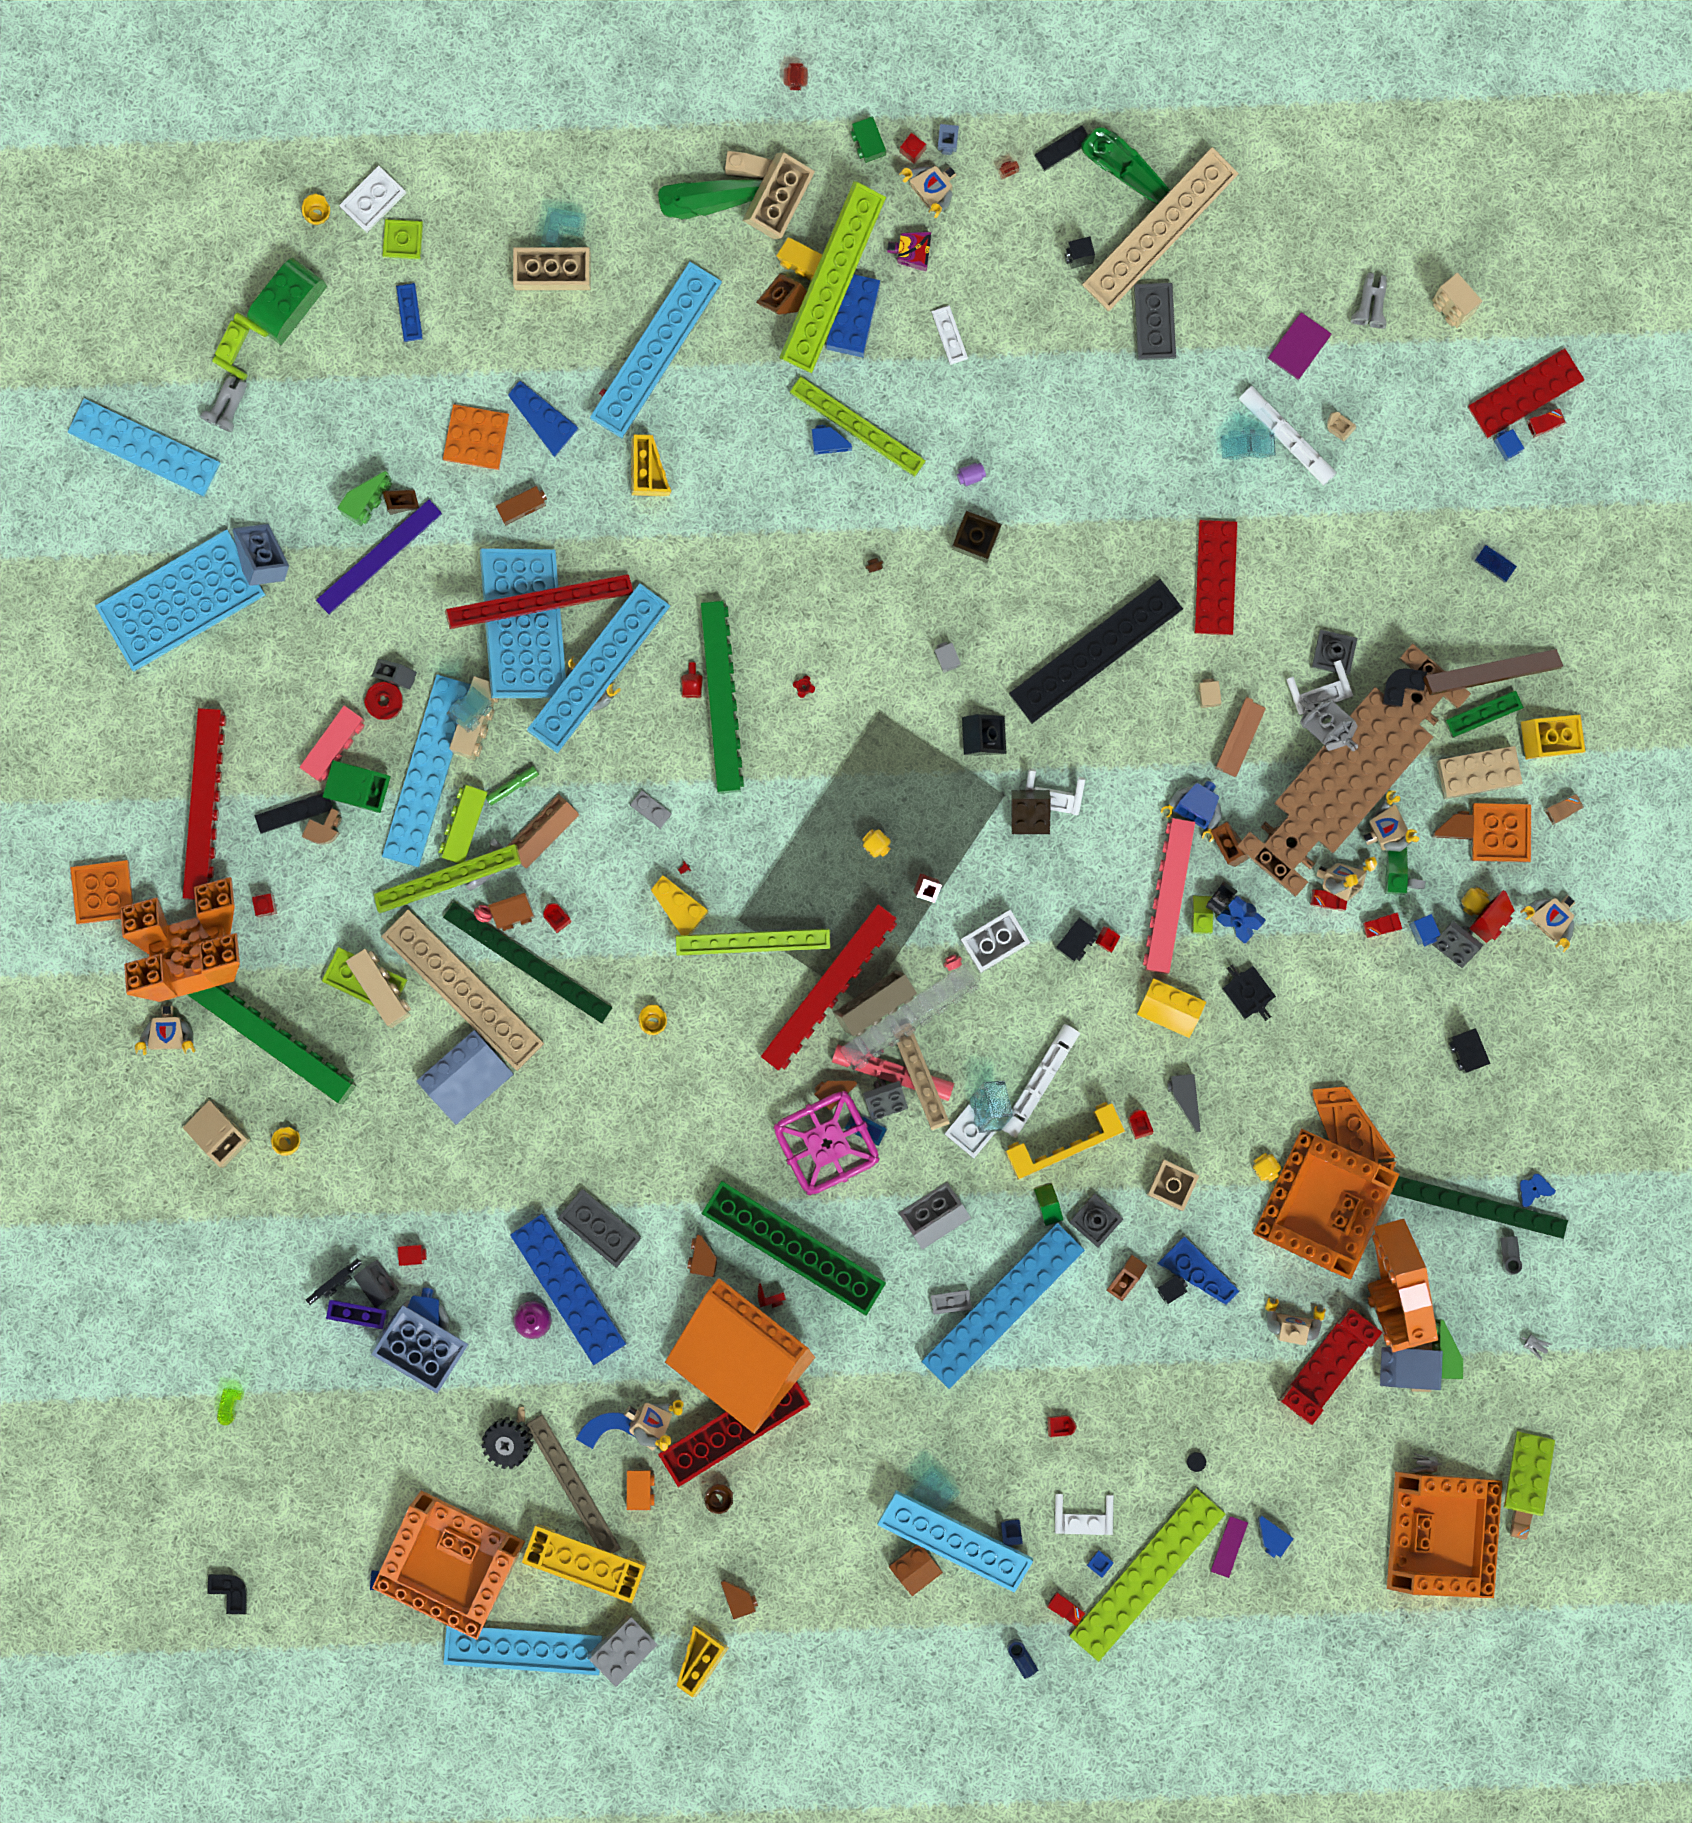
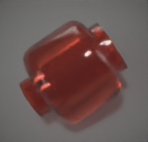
[783,63,808,91]

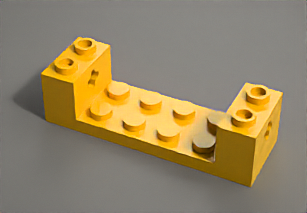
[1005,1102,1125,1180]
[522,1524,647,1603]

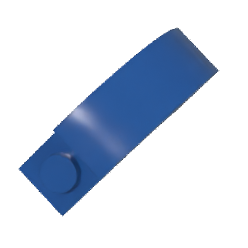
[576,1412,636,1449]

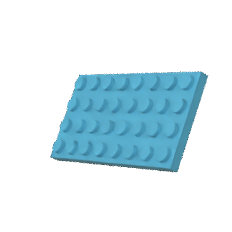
[95,530,266,672]
[480,549,566,698]

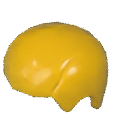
[302,193,330,225]
[638,1005,667,1035]
[271,1127,301,1156]

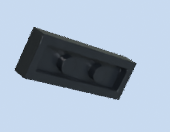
[1034,126,1088,172]

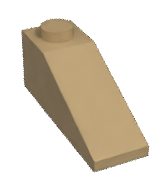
[725,151,772,180]

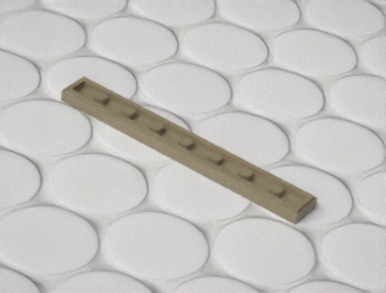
[525,1414,621,1553]

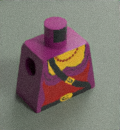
[887,232,931,272]

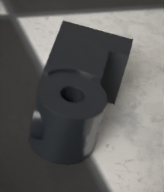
[1206,881,1238,916]

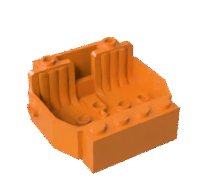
[1367,1218,1438,1352]

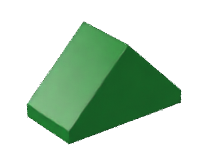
[1034,1184,1064,1226]

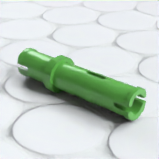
[486,766,539,806]

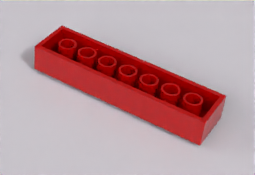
[658,1381,811,1488]

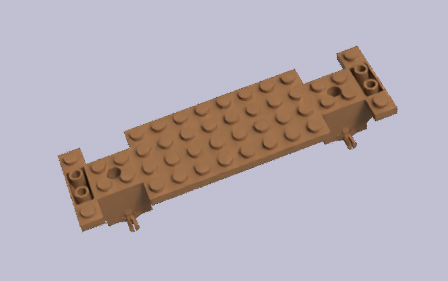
[1237,643,1471,897]

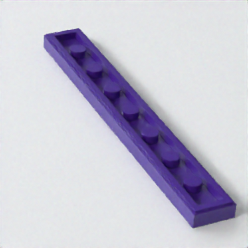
[316,499,442,615]

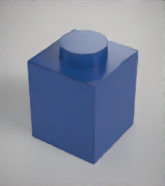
[1494,429,1525,461]

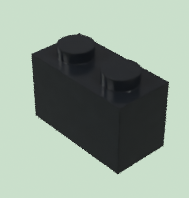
[1064,236,1095,269]
[1056,917,1098,963]
[1155,1275,1188,1304]

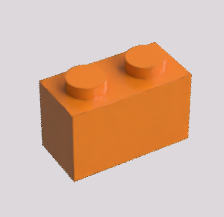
[627,1470,655,1510]

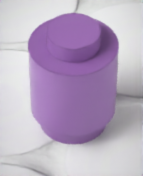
[956,463,986,487]

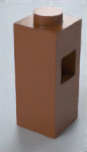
[496,486,547,526]

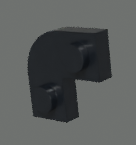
[1382,668,1427,707]
[207,1574,247,1615]

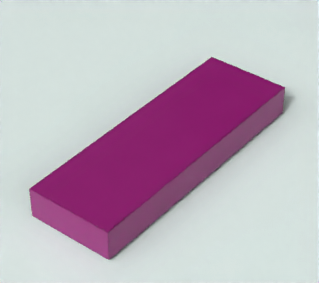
[1210,1516,1248,1578]

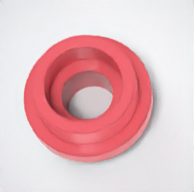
[474,905,492,922]
[943,954,962,971]

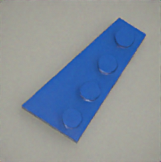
[508,381,579,458]
[1157,1236,1240,1305]

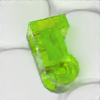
[217,1388,245,1426]

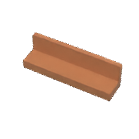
[1215,697,1266,777]
[506,794,579,868]

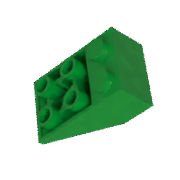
[322,760,391,813]

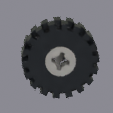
[481,1417,534,1469]

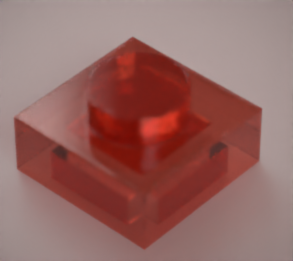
[999,161,1019,179]

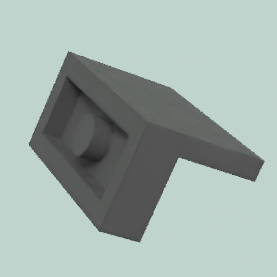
[353,1260,399,1308]

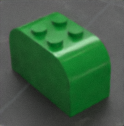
[247,258,327,346]

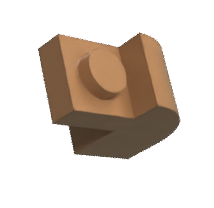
[302,809,342,845]

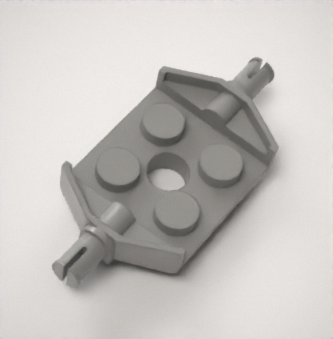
[1300,698,1358,751]

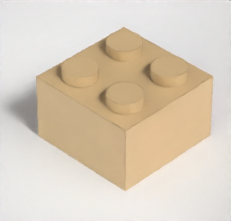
[1147,1160,1199,1211]

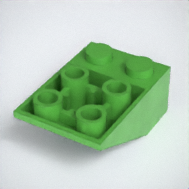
[337,471,392,527]
[1432,1319,1463,1379]

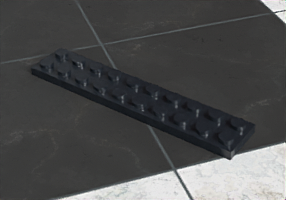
[1009,579,1183,724]

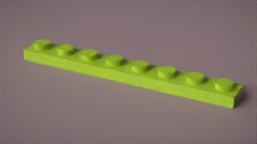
[790,376,926,477]
[374,844,521,913]
[675,929,830,956]

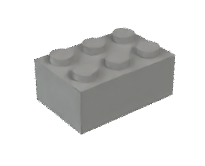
[586,1615,658,1687]

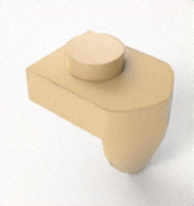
[1327,412,1356,442]

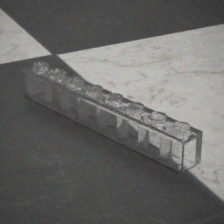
[840,962,981,1070]

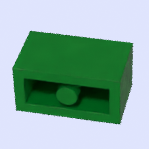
[850,116,886,163]

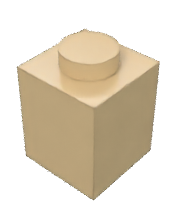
[1198,679,1222,708]

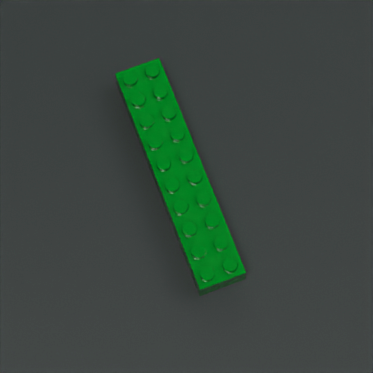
[187,985,356,1105]
[701,1181,886,1316]

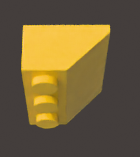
[1137,978,1206,1038]

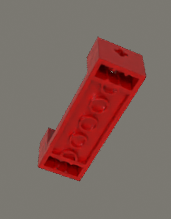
[1278,1308,1383,1425]

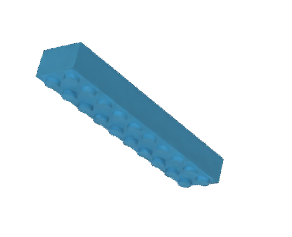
[921,1223,1085,1389]

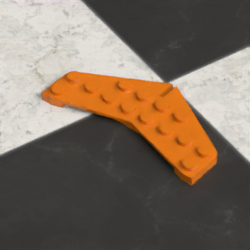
[1312,1087,1396,1170]

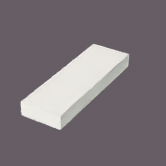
[932,305,968,365]

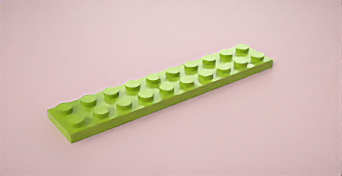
[779,181,886,373]
[1069,1488,1226,1662]

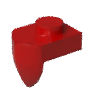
[543,903,572,933]
[1128,1109,1154,1139]
[758,1283,786,1308]
[1047,1415,1077,1437]

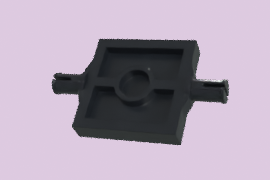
[1222,964,1276,1021]
[305,1258,362,1306]

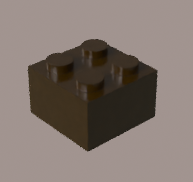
[952,511,1002,563]
[1011,790,1051,834]

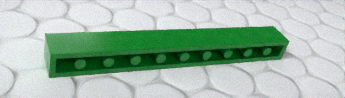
[701,601,744,794]

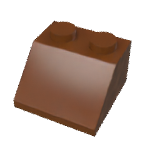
[488,893,535,932]
[889,1544,943,1596]

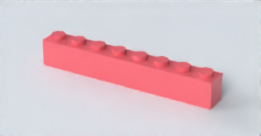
[1143,818,1195,974]

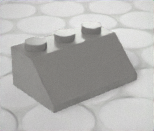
[899,1182,971,1250]

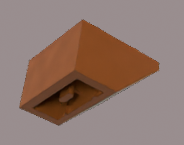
[687,1235,718,1277]

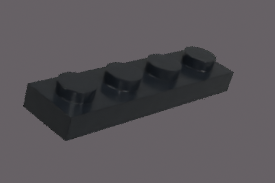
[254,793,333,834]

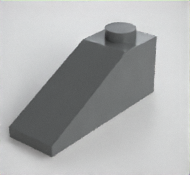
[1167,1074,1201,1132]

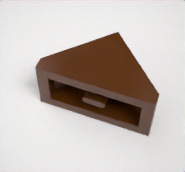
[383,490,419,515]

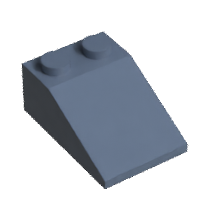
[233,524,289,586]
[1380,1347,1443,1390]

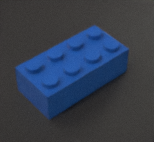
[826,274,880,358]

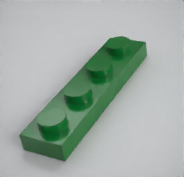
[1445,691,1524,738]

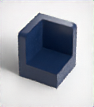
[1001,1520,1023,1546]

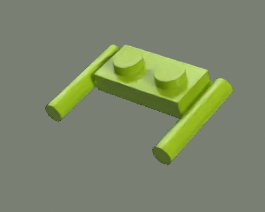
[212,312,268,381]

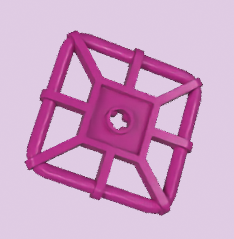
[773,1091,880,1196]

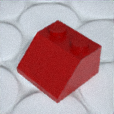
[1469,890,1515,943]

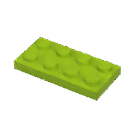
[322,947,408,1007]
[1504,1431,1555,1516]

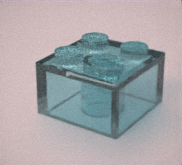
[970,1081,1013,1133]
[905,1465,961,1513]

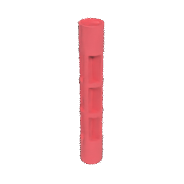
[832,1044,955,1101]

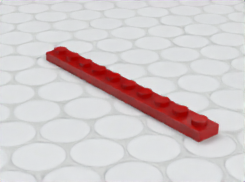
[445,574,633,629]

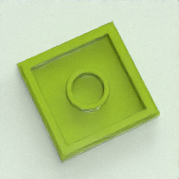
[382,219,423,259]

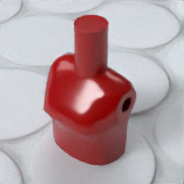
[681,662,703,698]

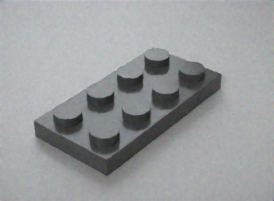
[1134,283,1176,361]
[557,1189,642,1268]

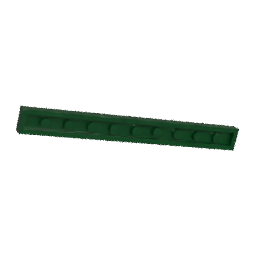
[443,902,613,1024]
[1391,1176,1568,1239]

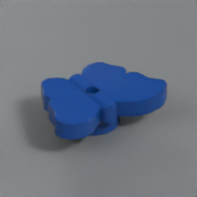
[1520,1174,1556,1207]

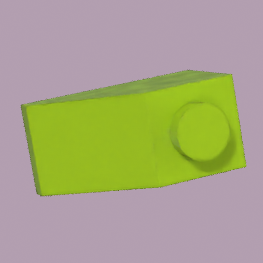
[1192,896,1213,935]

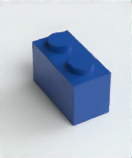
[1409,914,1441,947]

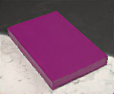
[1268,312,1332,381]

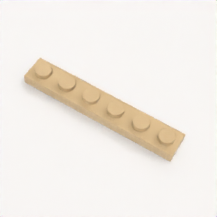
[892,1023,950,1130]

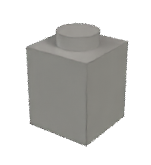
[934,642,961,673]

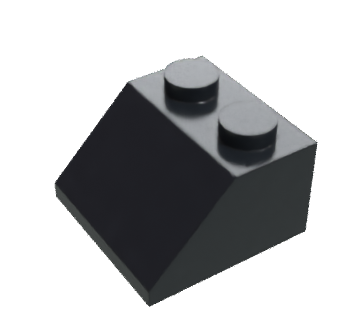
[962,714,1007,756]
[1448,1028,1491,1074]

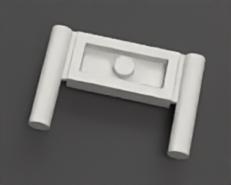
[1286,660,1353,715]
[1025,769,1086,815]
[1055,1494,1114,1535]

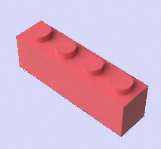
[299,706,365,782]

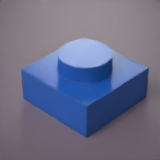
[1087,1550,1114,1578]

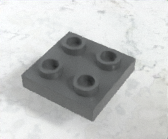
[1312,630,1358,676]
[1432,921,1483,968]
[863,1079,908,1121]
[1069,1193,1123,1248]

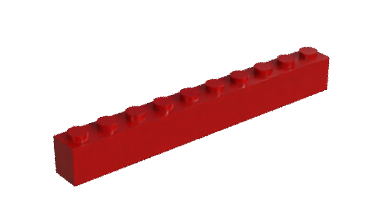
[183,708,227,900]
[760,904,897,1071]

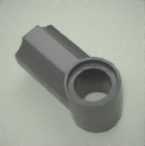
[1500,1236,1522,1275]

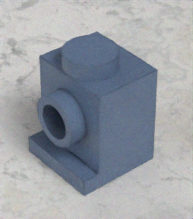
[938,124,959,155]

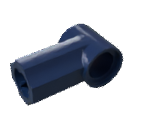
[1007,1639,1039,1679]

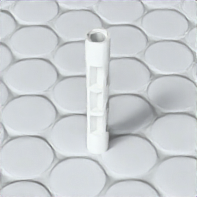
[1239,386,1337,486]
[1000,1024,1080,1138]

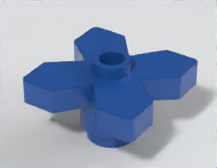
[1216,896,1266,943]

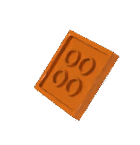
[443,404,509,470]
[1472,803,1531,862]
[70,860,133,925]

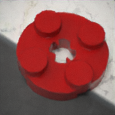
[364,682,403,721]

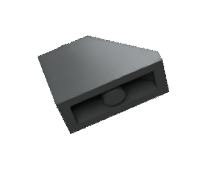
[372,659,417,690]

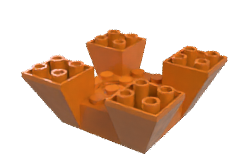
[120,877,240,1002]

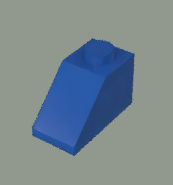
[812,425,852,455]
[1258,1515,1294,1558]

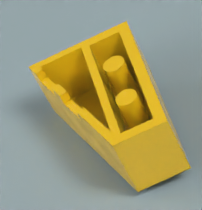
[776,237,822,281]
[631,435,672,496]
[651,875,709,935]
[677,1625,729,1697]

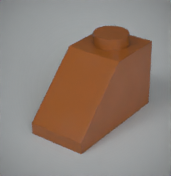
[1432,811,1474,840]
[1211,822,1250,867]
[814,1081,858,1111]
[1106,1255,1148,1301]
[721,1580,758,1619]

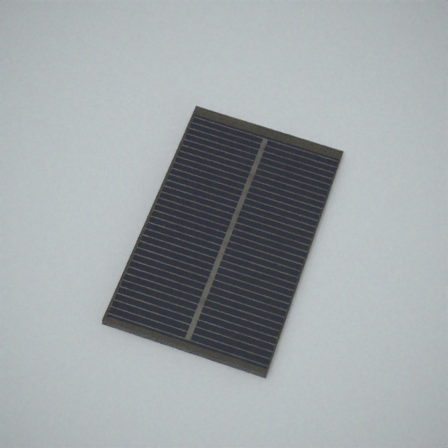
[738,712,1005,998]

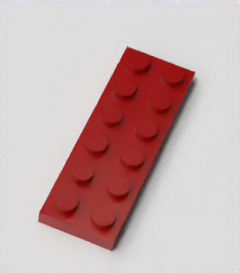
[1468,348,1585,439]
[1195,520,1237,636]

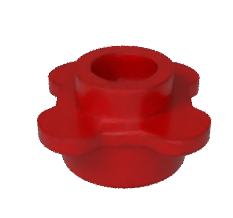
[793,676,815,698]

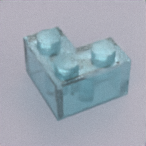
[541,207,587,248]
[1221,427,1276,460]
[446,686,492,733]

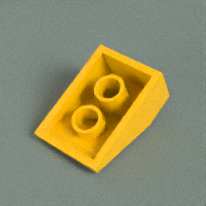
[1521,715,1586,760]

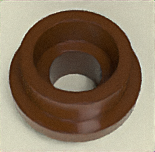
[865,558,884,573]

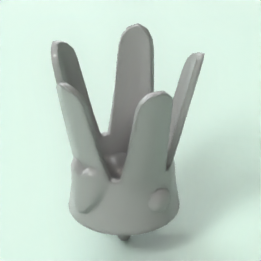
[1522,1334,1552,1361]
[1412,1453,1442,1473]

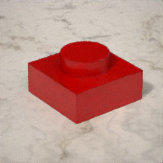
[1095,926,1121,953]

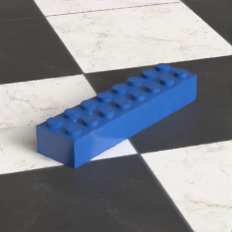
[510,1214,627,1366]

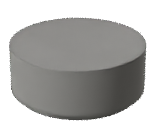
[1407,879,1426,889]

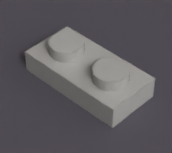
[630,791,672,829]
[931,1290,972,1315]

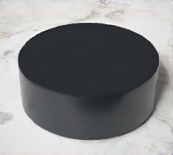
[1187,1452,1206,1472]

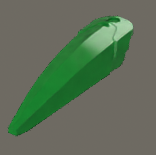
[1081,127,1170,204]
[658,180,762,220]

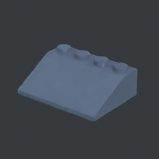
[416,1030,514,1125]
[370,1305,469,1394]

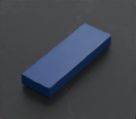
[396,283,423,342]

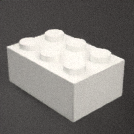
[960,910,1030,974]

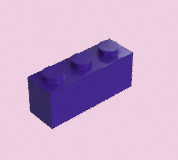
[326,1300,389,1329]

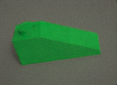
[1385,847,1408,895]

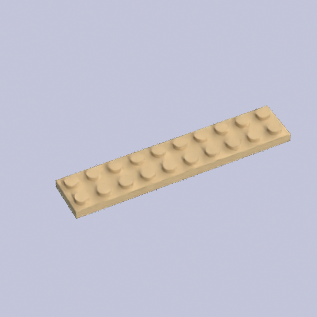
[1081,147,1239,311]
[381,910,544,1071]

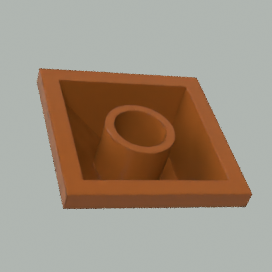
[756,274,807,315]

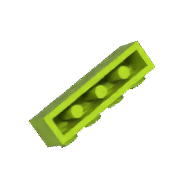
[438,785,488,864]

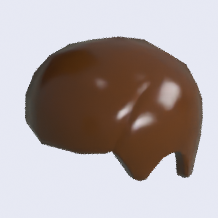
[704,1484,733,1514]

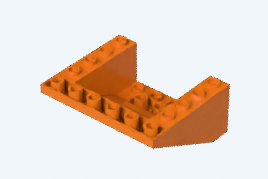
[1253,1129,1400,1280]
[665,1278,816,1434]
[1387,1472,1502,1598]
[372,1490,525,1640]

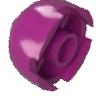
[513,1301,552,1339]

